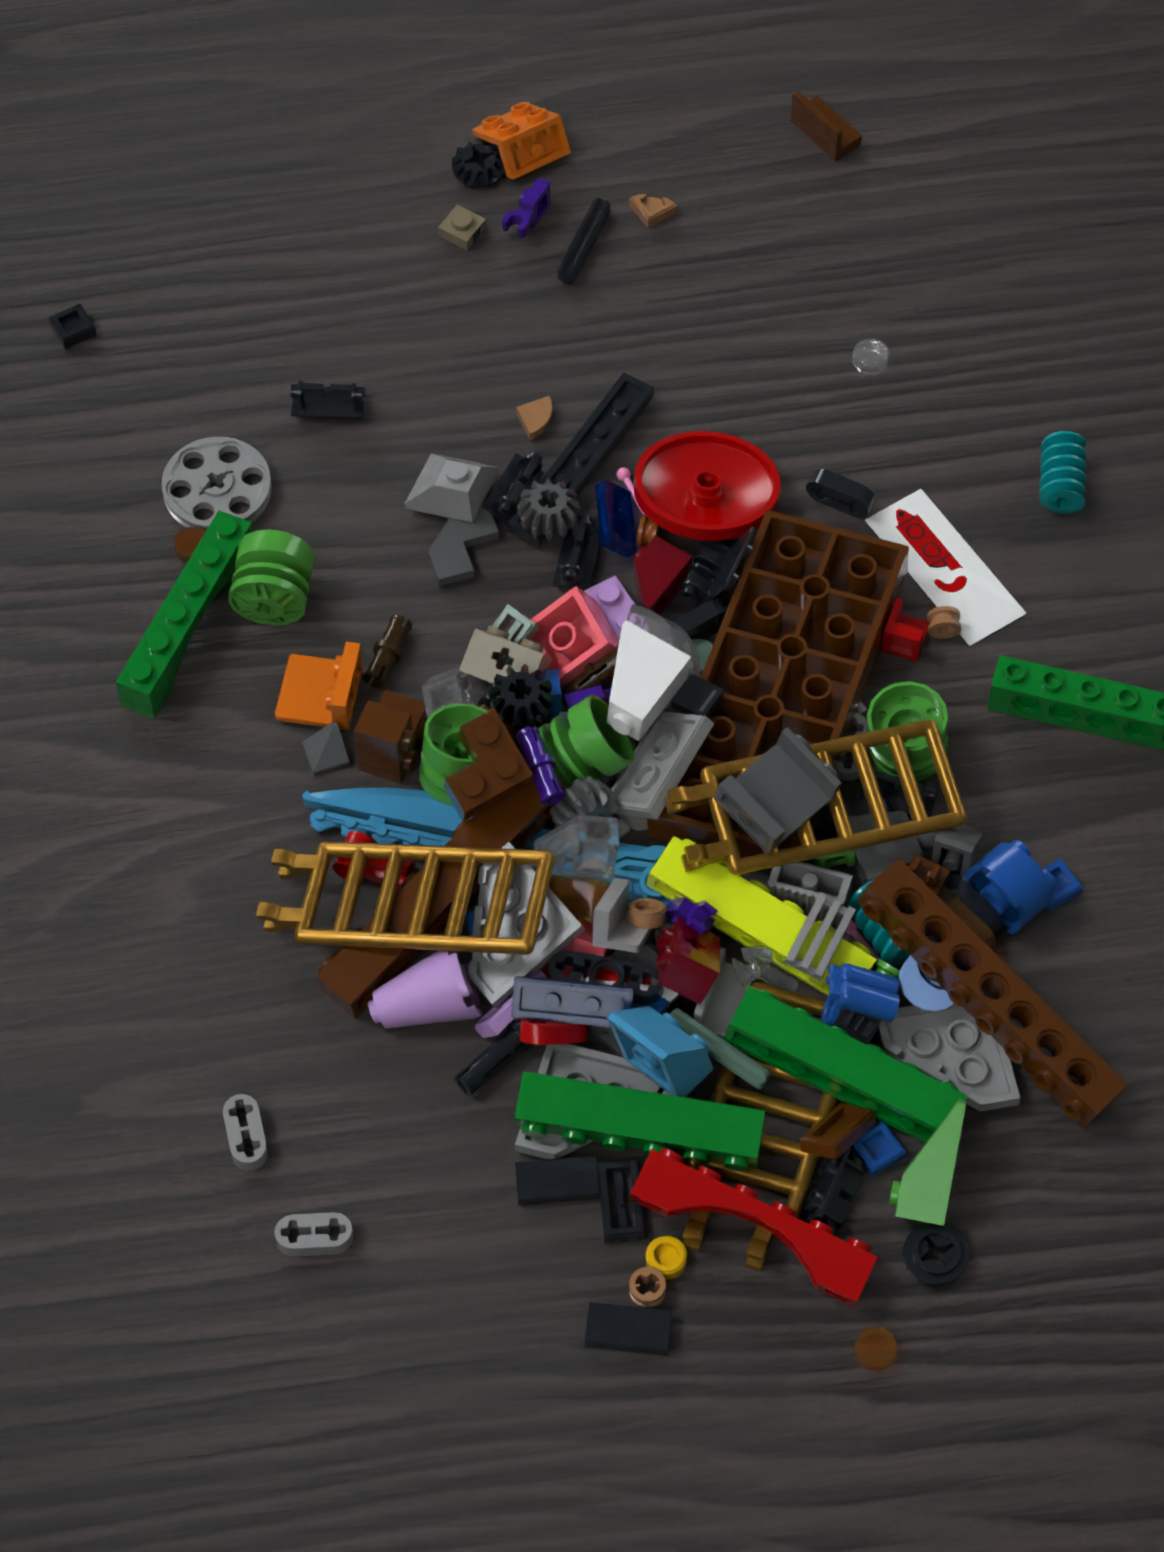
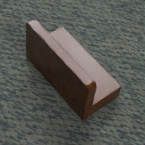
[791,91,862,161]

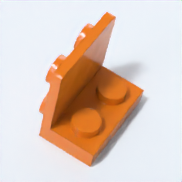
[472,102,571,180]
[275,642,364,731]

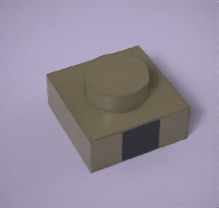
[438,204,486,250]

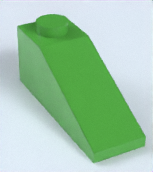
[889,1099,966,1226]

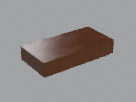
[800,1103,876,1159]

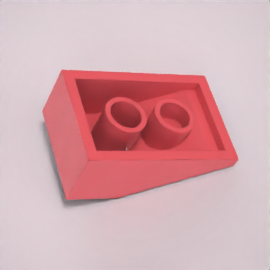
[502,586,619,687]

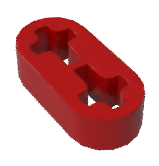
[519,1019,588,1045]

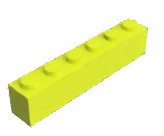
[646,836,876,996]

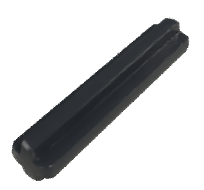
[557,198,611,284]

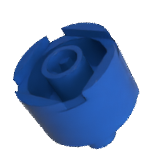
[963,840,1057,934]

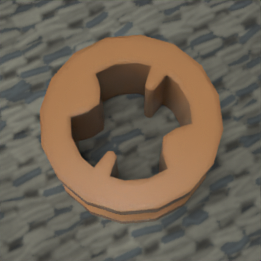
[927,606,961,639]
[629,1267,666,1309]

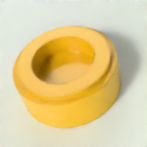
[646,1236,687,1280]

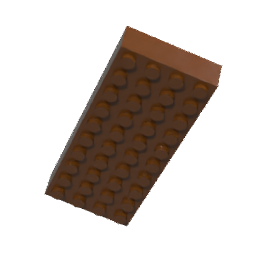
[647,510,909,871]

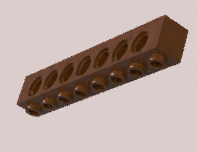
[857,858,1128,1129]

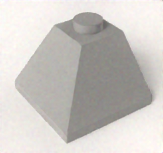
[404,453,499,523]

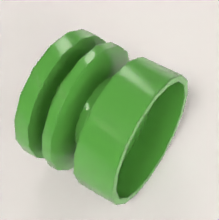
[229,529,315,626]
[867,681,948,782]
[538,694,635,788]
[419,703,488,806]

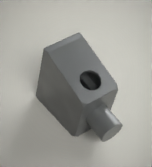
[849,811,937,886]

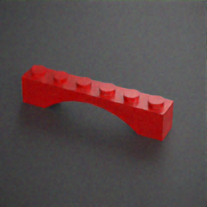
[629,1148,877,1307]

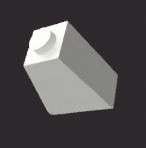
[606,620,691,741]

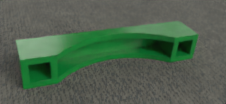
[116,510,253,719]

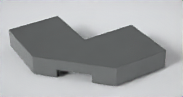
[428,504,499,587]

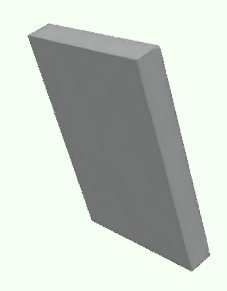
[611,711,714,820]

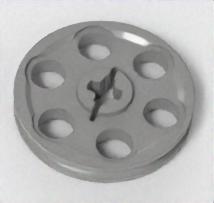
[162,437,272,531]

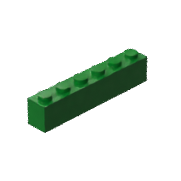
[724,986,967,1143]
[514,1071,765,1171]

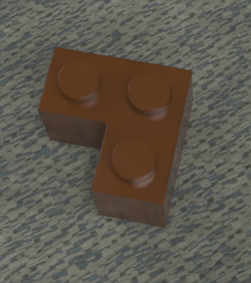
[354,690,429,784]
[444,708,533,822]

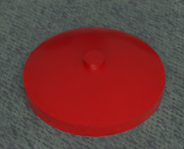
[634,431,781,541]

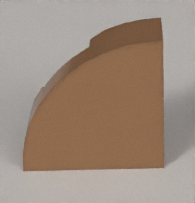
[629,194,677,228]
[516,396,552,441]

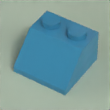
[607,1006,714,1097]

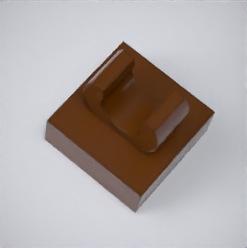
[908,854,950,897]

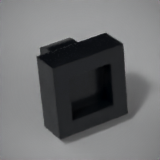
[833,1008,882,1044]

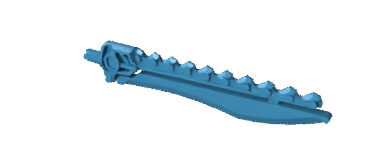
[302,788,672,922]

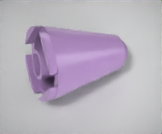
[368,950,482,1029]

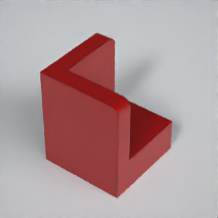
[881,597,929,662]

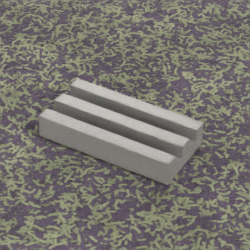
[784,892,856,980]

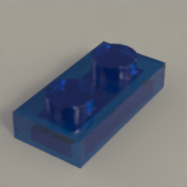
[595,479,637,558]

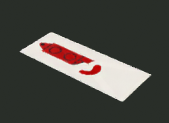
[865,489,1027,646]

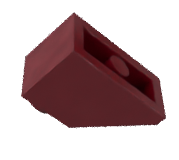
[633,536,692,627]

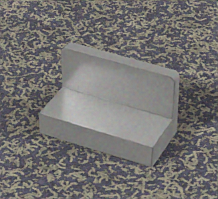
[592,878,653,953]
[694,947,755,1039]

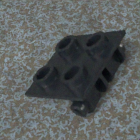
[681,527,756,609]

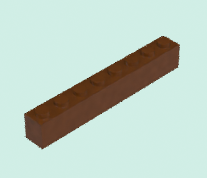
[316,778,566,1019]

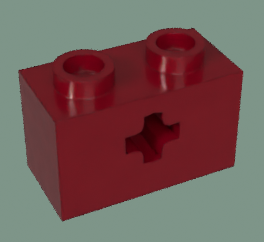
[655,917,720,1005]

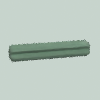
[670,1009,771,1090]

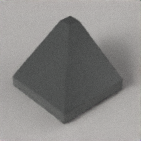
[302,721,350,775]

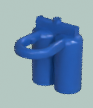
[821,963,900,1026]

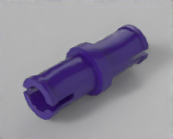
[515,726,565,805]

